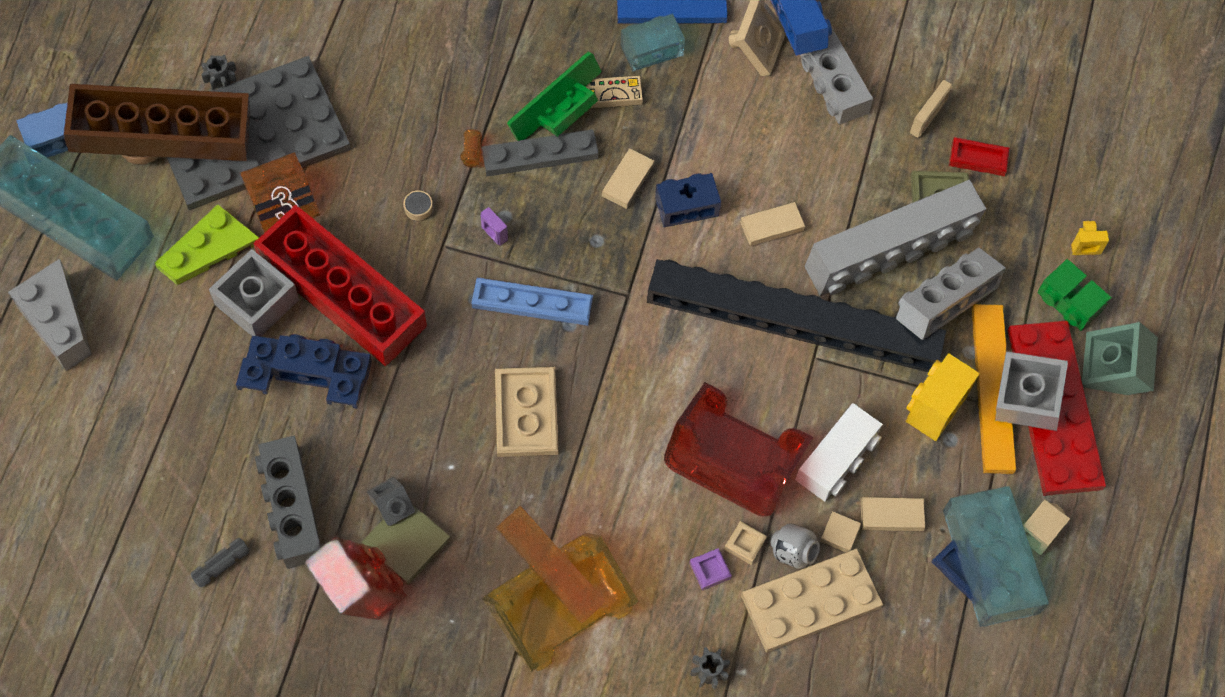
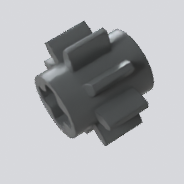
[201,55,237,90]
[690,647,730,689]

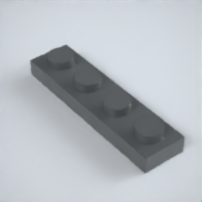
[481,129,599,177]

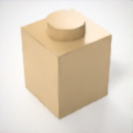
[1016,499,1070,555]

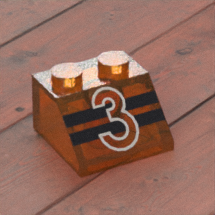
[240,152,320,233]

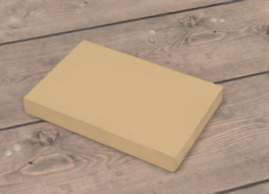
[495,367,558,457]

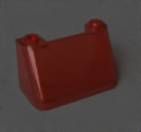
[664,382,813,516]

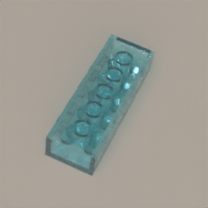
[0,135,154,281]

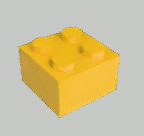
[905,353,980,441]

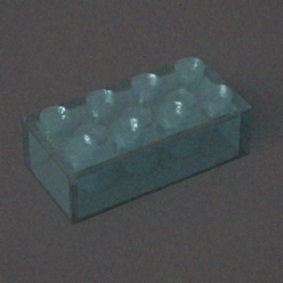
[943,486,1049,627]

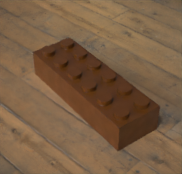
[64,84,251,161]

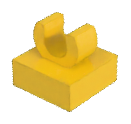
[1071,221,1109,255]

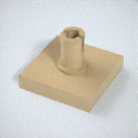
[729,0,786,76]

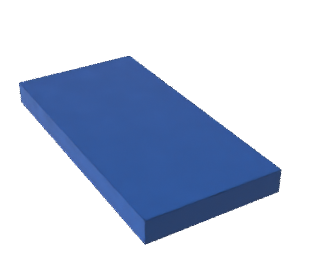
[617,0,727,24]

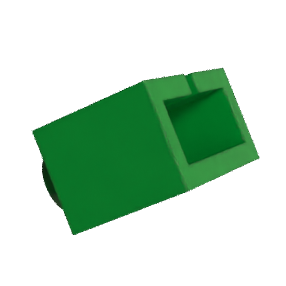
[1037,259,1112,331]

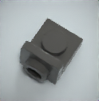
[367,477,415,526]

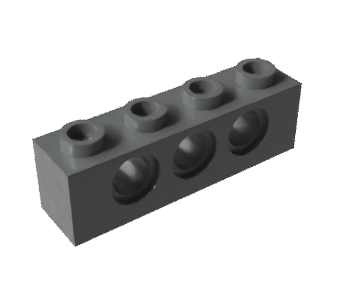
[255,435,324,569]

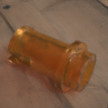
[460,129,483,168]

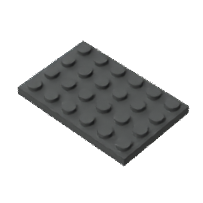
[167,56,351,210]

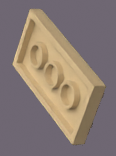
[741,549,883,653]

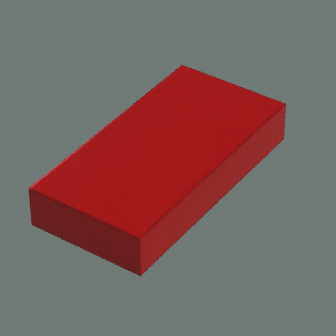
[949,137,1010,176]

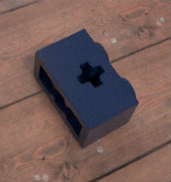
[655,173,721,228]

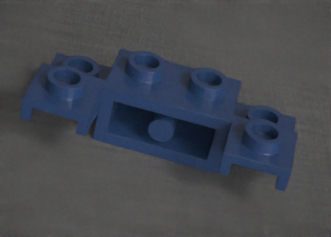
[236,334,372,409]

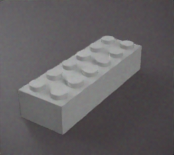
[804,180,986,296]

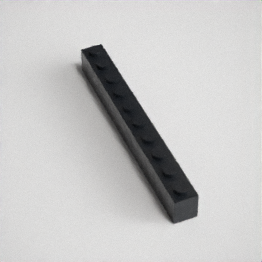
[647,259,946,372]

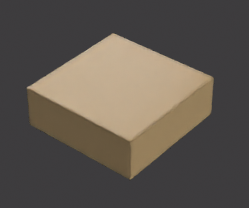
[820,511,861,552]
[724,521,767,565]

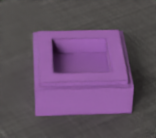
[481,207,508,246]
[690,548,732,591]

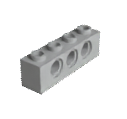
[790,13,873,125]
[896,248,1005,340]

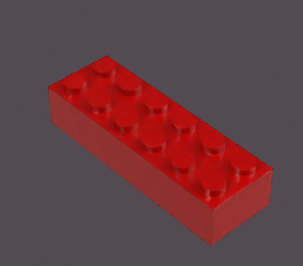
[253,205,427,367]

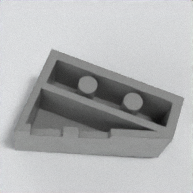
[8,259,92,371]

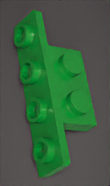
[507,51,601,141]

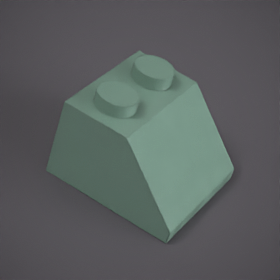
[1082,322,1158,395]

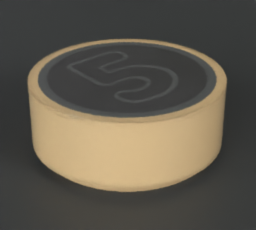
[403,190,433,221]

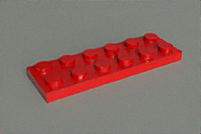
[1007,321,1106,496]

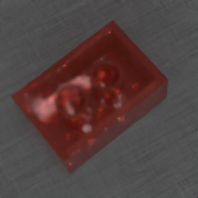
[305,537,407,620]

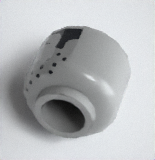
[771,524,820,569]

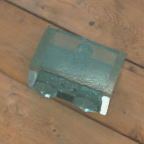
[620,14,685,72]

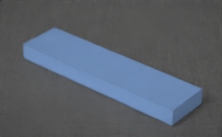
[471,278,593,326]

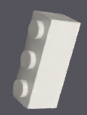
[795,403,883,502]

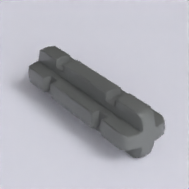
[190,538,249,587]

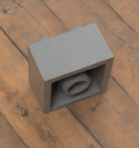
[209,249,299,337]
[995,352,1068,431]

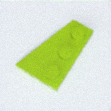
[155,205,259,285]

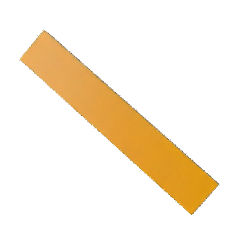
[972,304,1016,474]

